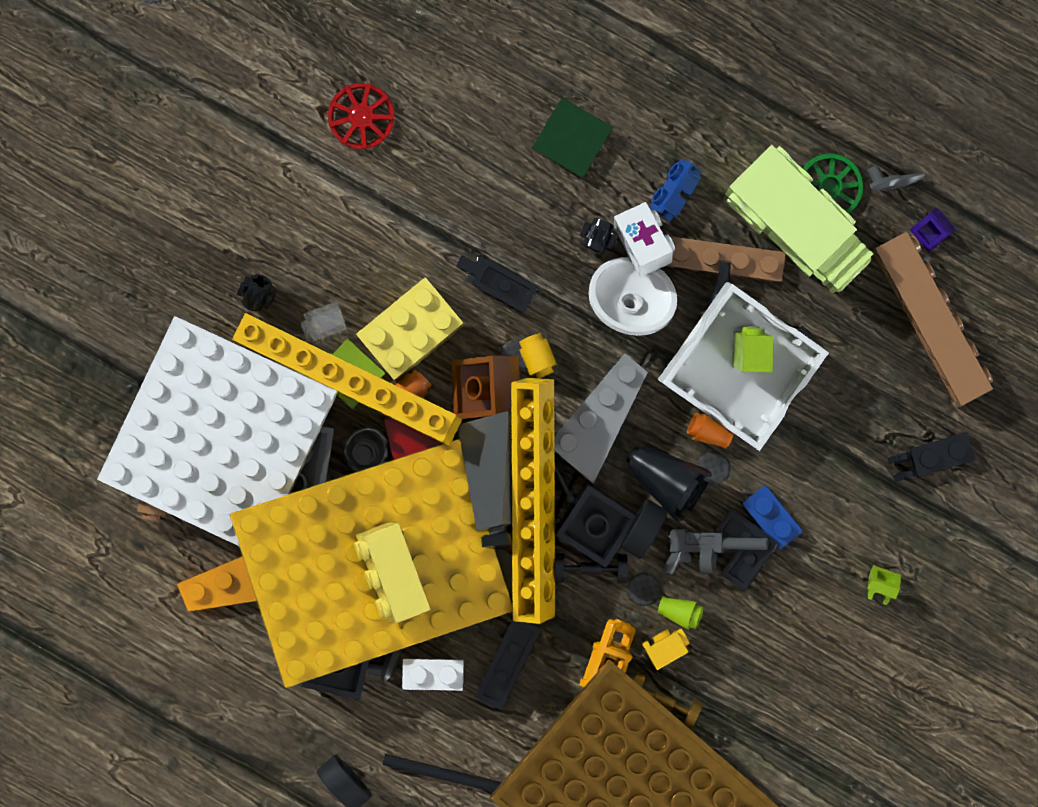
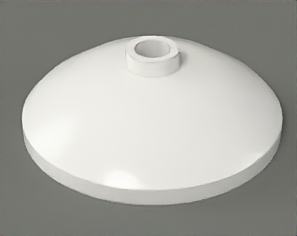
[588,257,677,336]

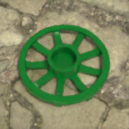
[803,153,864,214]

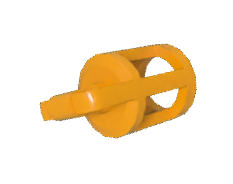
[579,619,636,687]

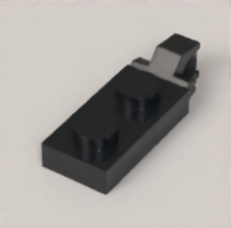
[456,255,538,314]

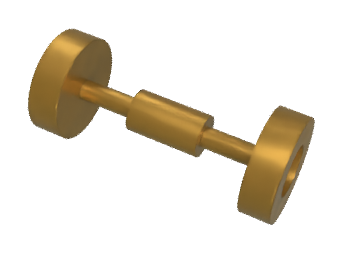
[634,672,703,730]

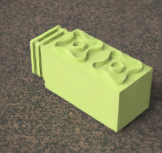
[725,145,874,294]

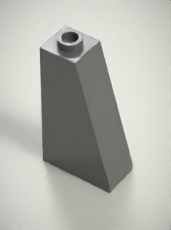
[458,411,512,534]

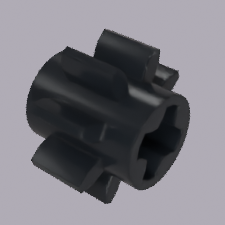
[580,218,617,254]
[237,274,277,311]

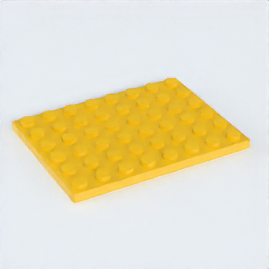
[229,439,513,688]

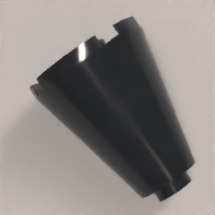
[626,445,712,522]

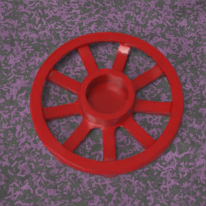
[328,83,395,149]

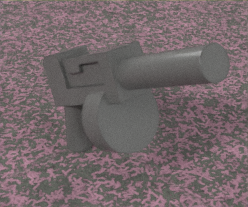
[663,529,769,575]

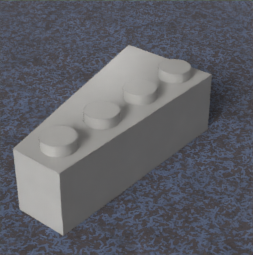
[554,354,648,484]

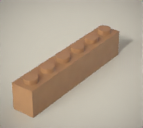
[872,231,993,407]

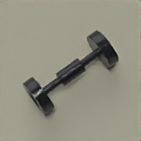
[555,553,628,584]

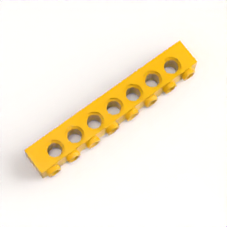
[232,313,462,446]
[511,378,555,624]

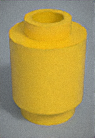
[519,333,557,379]

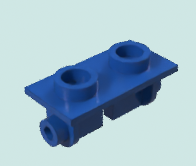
[649,160,702,222]

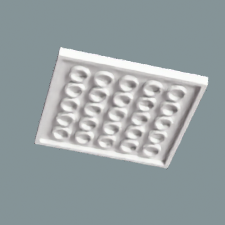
[97,316,338,546]

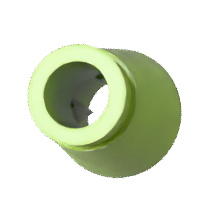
[657,597,704,630]

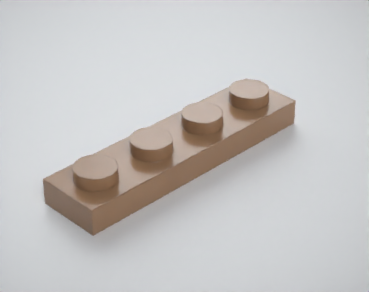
[664,236,786,283]

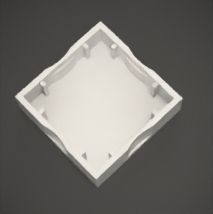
[658,282,829,451]

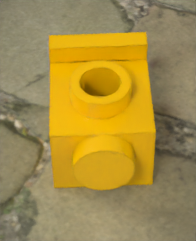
[641,628,690,670]

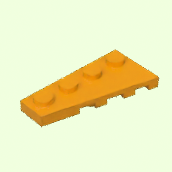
[177,556,257,611]

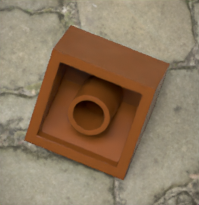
[451,356,520,420]

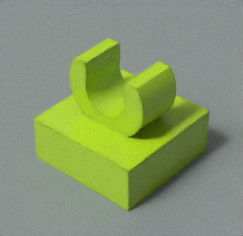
[867,565,901,605]

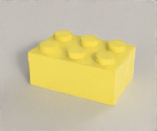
[356,277,464,382]
[354,522,431,623]

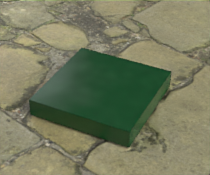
[532,97,613,179]

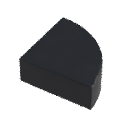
[481,532,512,549]

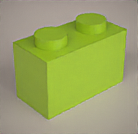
[732,326,773,372]

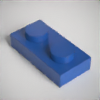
[742,485,803,550]

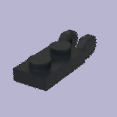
[888,432,976,482]

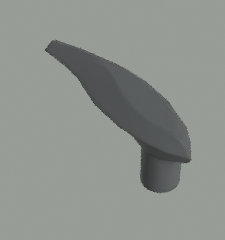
[867,165,925,191]
[367,649,403,683]

